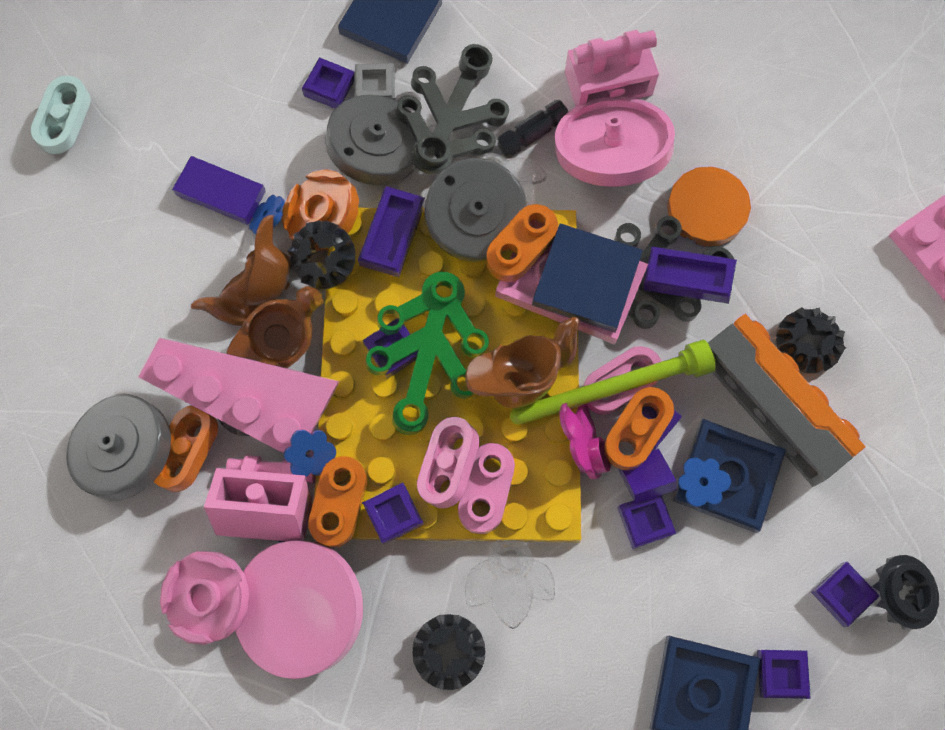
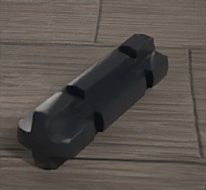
[497,100,569,157]

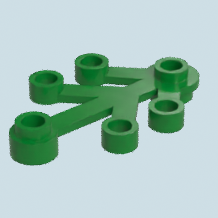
[365,272,489,435]

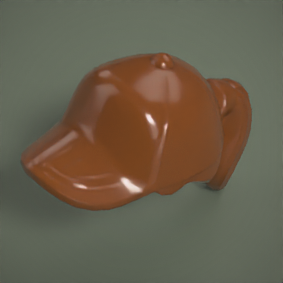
[191,215,292,326]
[226,286,324,369]
[465,317,579,409]

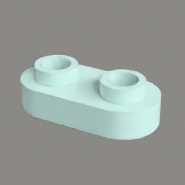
[31,76,91,154]

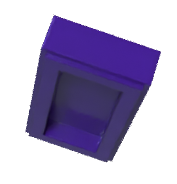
[172,156,266,225]
[358,186,425,278]
[644,247,737,304]

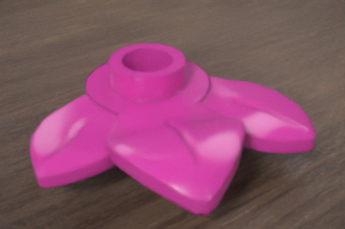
[559,403,611,480]

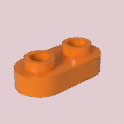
[486,204,558,282]
[604,387,674,470]
[154,405,218,492]
[308,456,367,548]

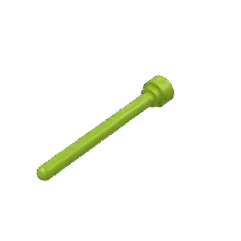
[510,339,715,425]

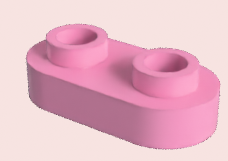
[584,346,662,415]
[417,417,479,508]
[458,443,515,534]

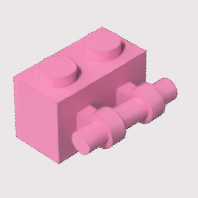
[565,30,659,107]
[204,455,316,542]

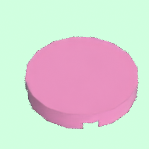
[160,551,249,645]

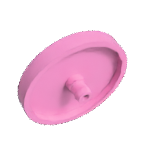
[555,97,675,187]
[236,540,363,679]

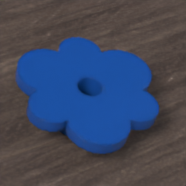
[249,195,285,234]
[284,429,336,477]
[678,458,731,507]

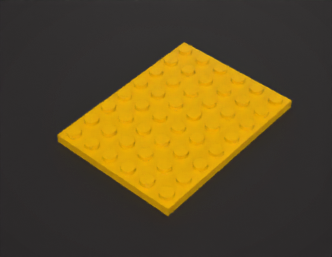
[314,208,581,543]

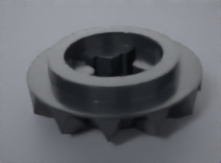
[287,221,355,289]
[776,307,846,374]
[872,555,939,630]
[412,614,486,690]

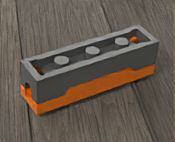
[708,313,866,487]

